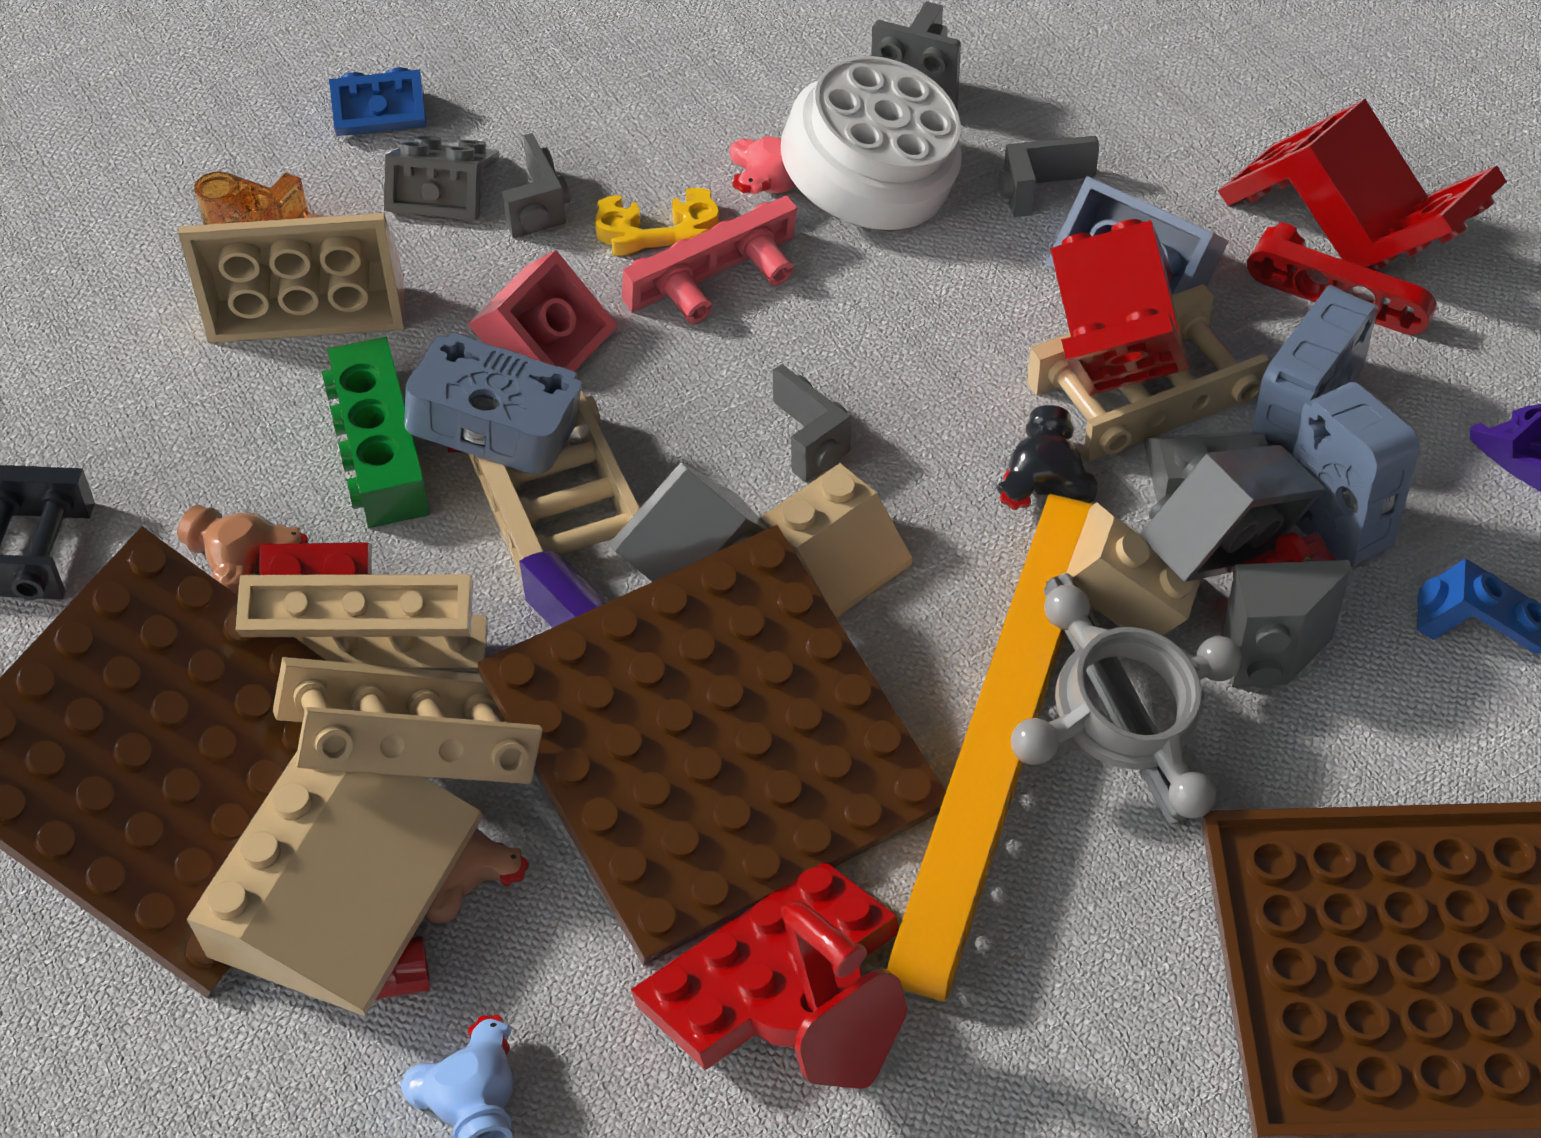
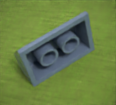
[1045,176,1229,295]

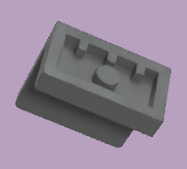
[384,136,499,220]

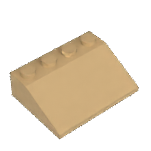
[178,213,405,343]
[187,752,483,1016]

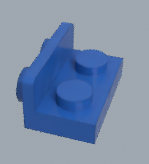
[329,67,427,137]

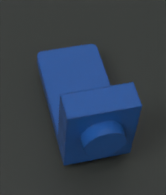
[1417,558,1541,655]

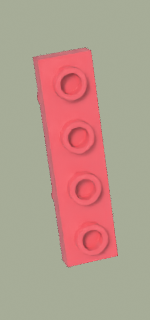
[622,195,797,324]

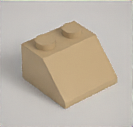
[760,463,912,618]
[1066,502,1201,636]

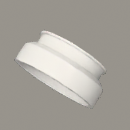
[781,56,962,230]

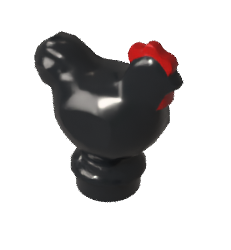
[996,405,1098,510]

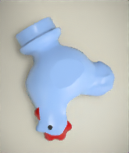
[401,1014,515,1138]

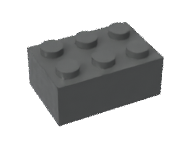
[1140,445,1325,582]

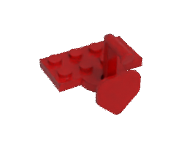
[630,861,907,1089]

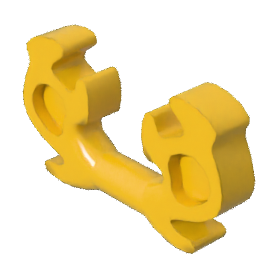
[595,188,719,256]

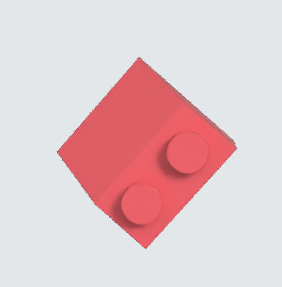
[468,250,618,372]

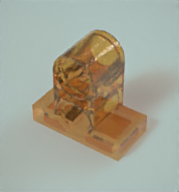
[194,171,309,225]

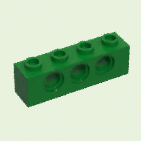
[322,336,430,528]

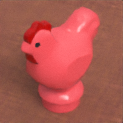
[730,136,796,194]

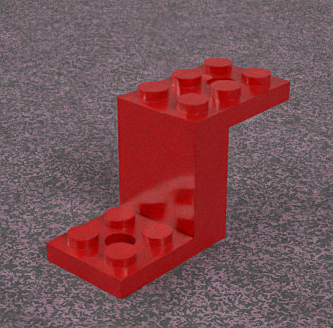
[1218,99,1507,271]
[1050,219,1190,396]

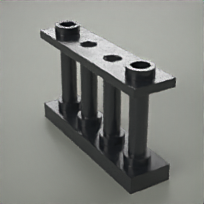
[0,465,95,600]

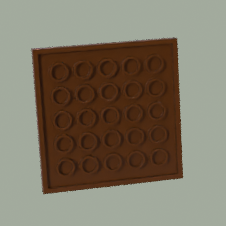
[478,525,946,966]
[0,526,327,998]
[1201,802,1541,1138]

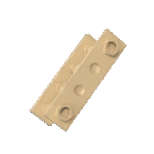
[1027,284,1270,462]
[466,390,645,579]
[235,574,488,671]
[273,657,542,784]

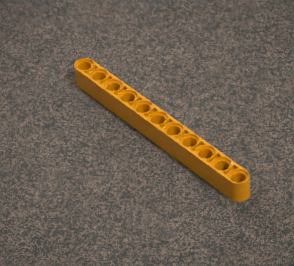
[887,494,1094,1002]

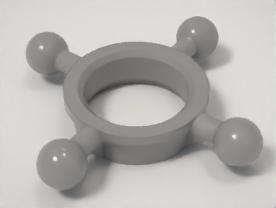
[1011,585,1242,819]

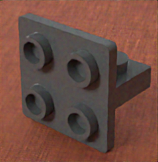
[871,1,961,110]

